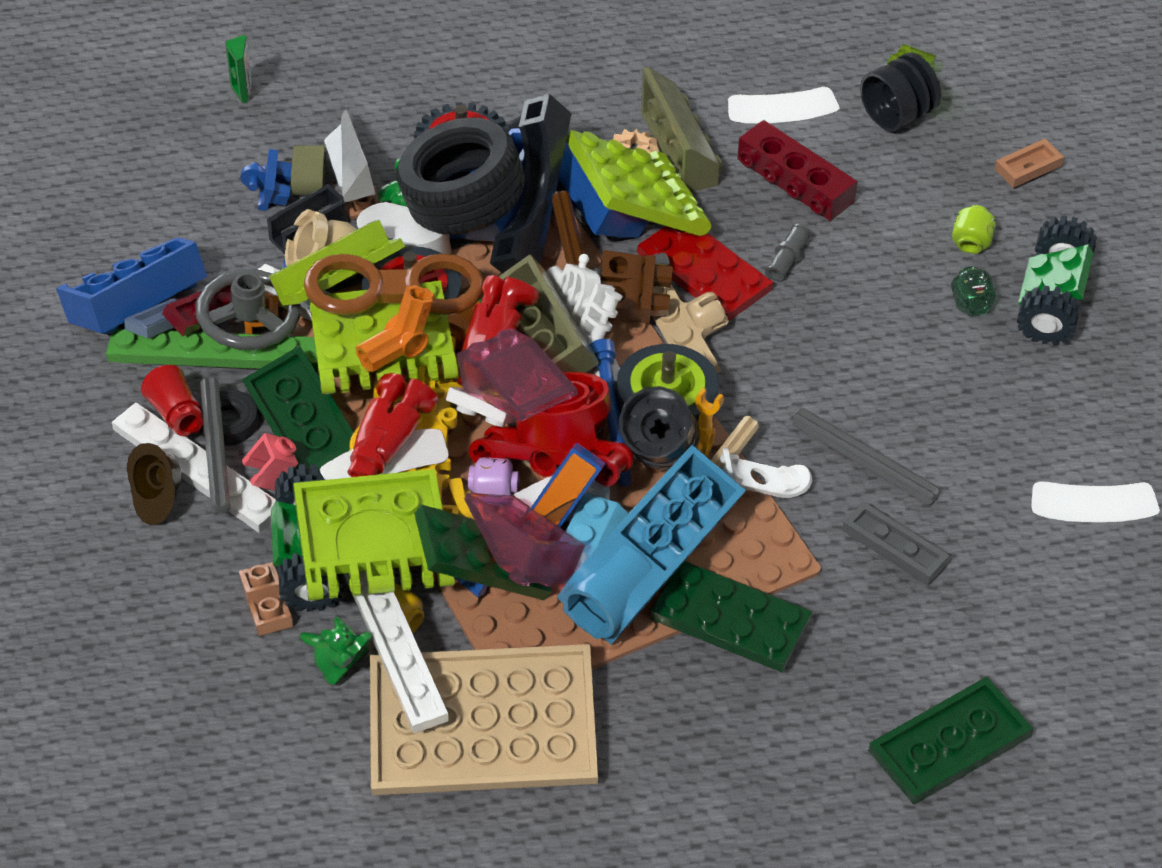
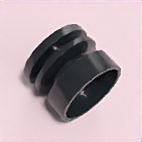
[860,52,942,132]
[619,386,700,471]

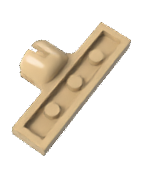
[652,285,728,373]

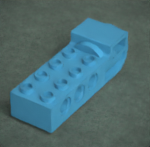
[557,445,746,645]

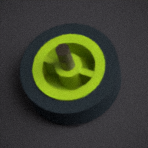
[616,344,719,439]

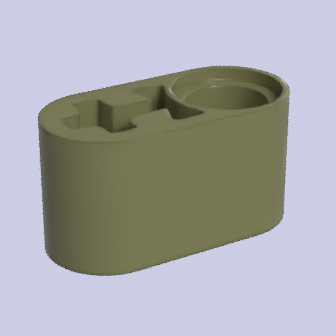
[291,145,326,196]

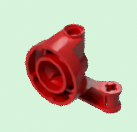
[469,372,634,486]

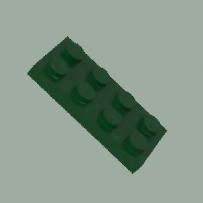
[242,346,354,470]
[414,505,552,601]
[651,561,812,673]
[868,676,1033,805]

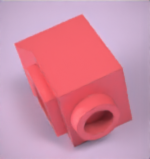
[242,433,298,491]

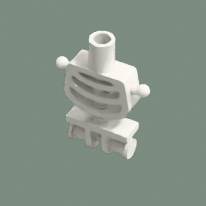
[547,254,622,342]

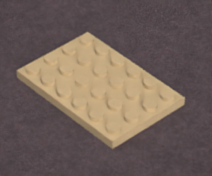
[370,644,598,795]

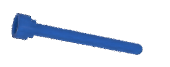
[589,339,632,487]

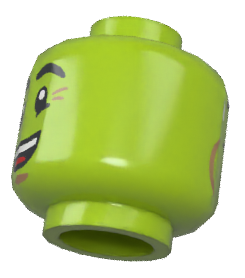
[951,205,996,254]

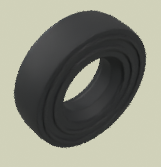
[200,389,259,445]

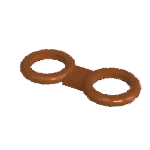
[303,253,484,315]

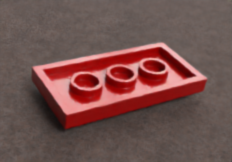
[637,226,773,322]

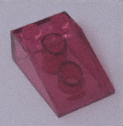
[456,329,578,421]
[464,493,585,586]

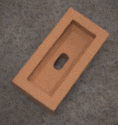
[995,139,1064,188]

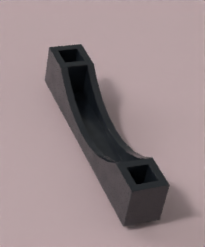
[490,94,572,274]

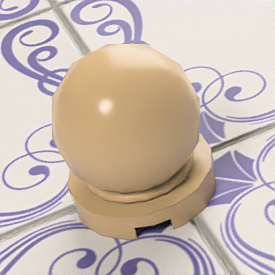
[285,209,359,284]

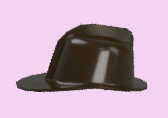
[127,443,182,525]

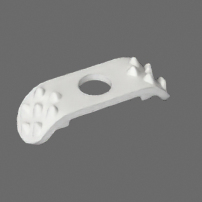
[720,448,812,498]

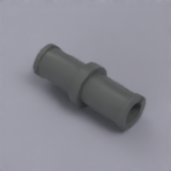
[765,223,810,282]

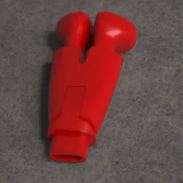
[457,275,540,389]
[347,373,439,477]

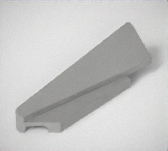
[324,109,375,202]

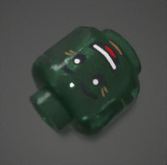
[951,266,997,316]

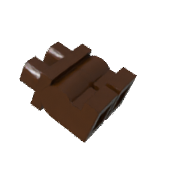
[601,250,673,323]

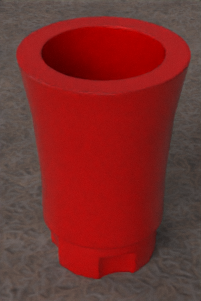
[141,364,204,437]

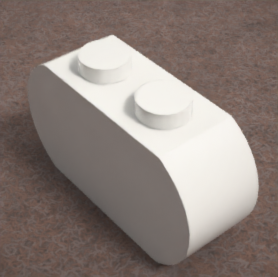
[357,202,451,254]

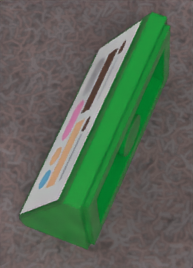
[225,35,252,103]

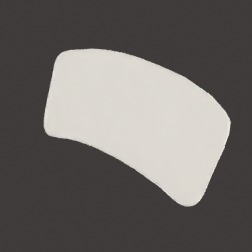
[728,87,839,123]
[320,429,449,480]
[1031,481,1160,522]

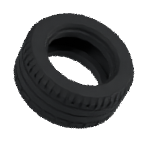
[396,118,525,235]

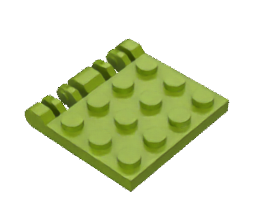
[566,130,711,236]
[309,281,458,395]
[293,469,455,601]

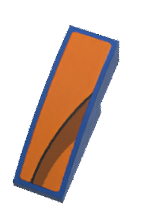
[519,443,606,545]

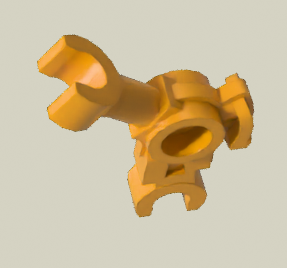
[695,388,724,458]

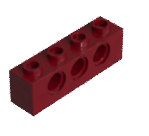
[737,120,858,221]

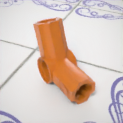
[355,285,434,372]

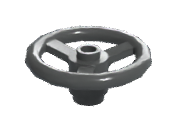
[196,269,301,350]

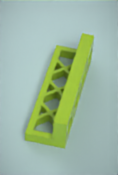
[269,219,405,306]

